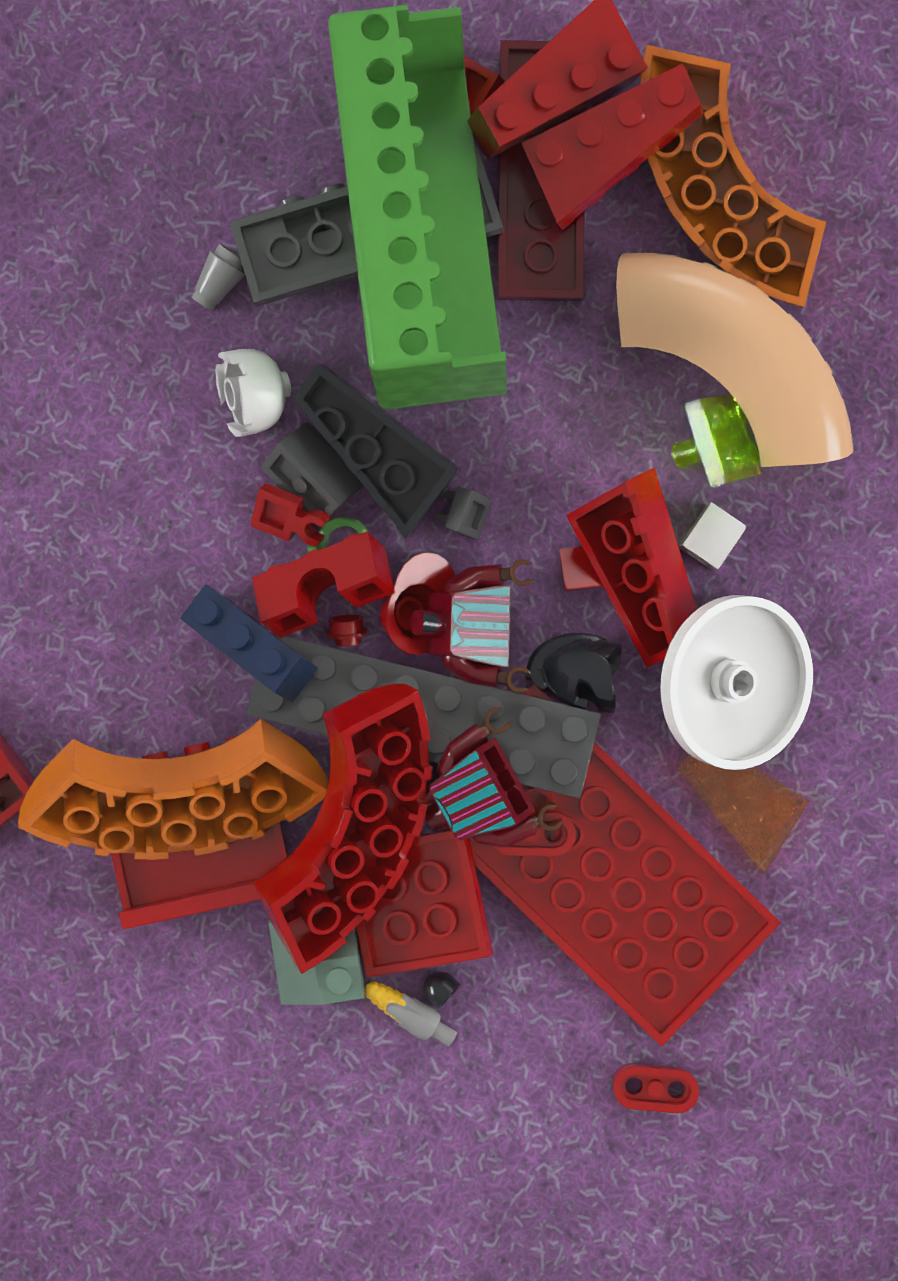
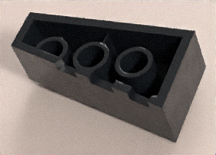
[293,363,461,539]

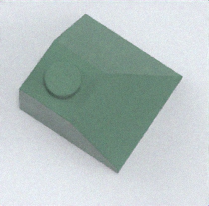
[268,919,365,1005]

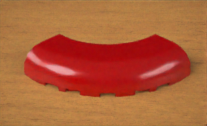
[253,684,432,974]

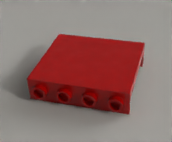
[111,735,288,930]

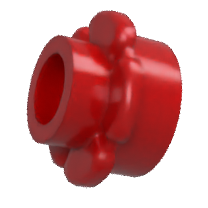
[325,614,367,647]

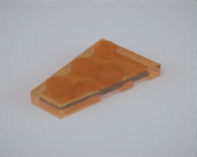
[677,753,809,874]

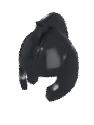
[525,633,622,713]

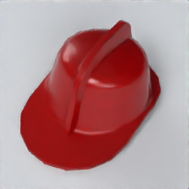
[380,552,455,655]

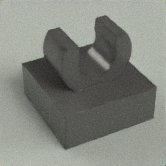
[435,486,492,540]

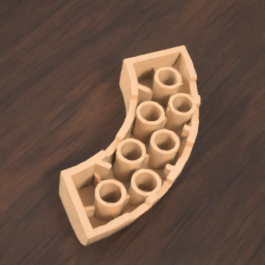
[616,253,854,467]

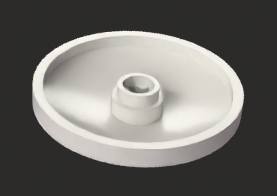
[660,595,813,770]

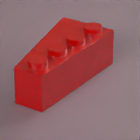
[467,0,648,159]
[521,63,703,230]
[566,467,697,668]

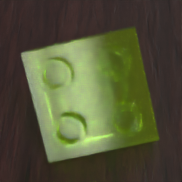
[672,394,761,488]

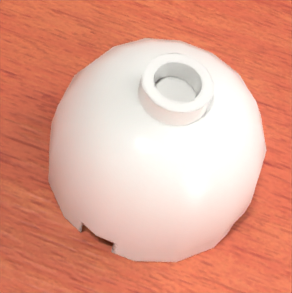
[215,349,291,437]

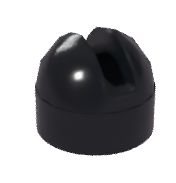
[423,972,461,1009]

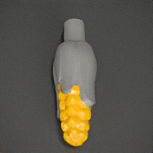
[365,981,457,1047]

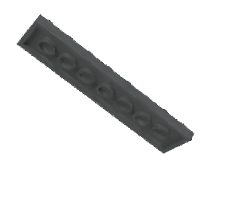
[246,633,601,799]

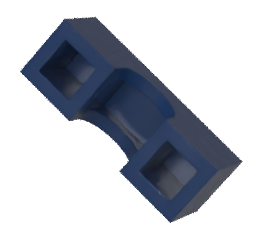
[180,584,318,703]

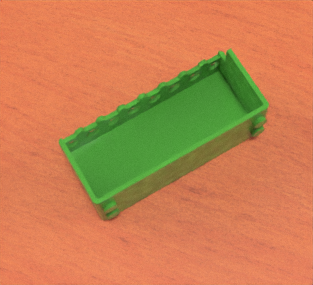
[328,4,506,409]

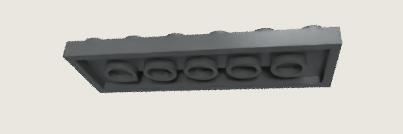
[230,147,503,307]

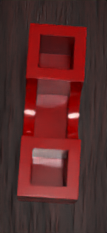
[252,531,395,638]

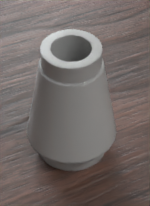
[191,243,245,311]

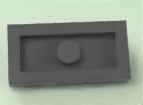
[260,423,364,528]

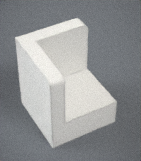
[678,502,746,571]

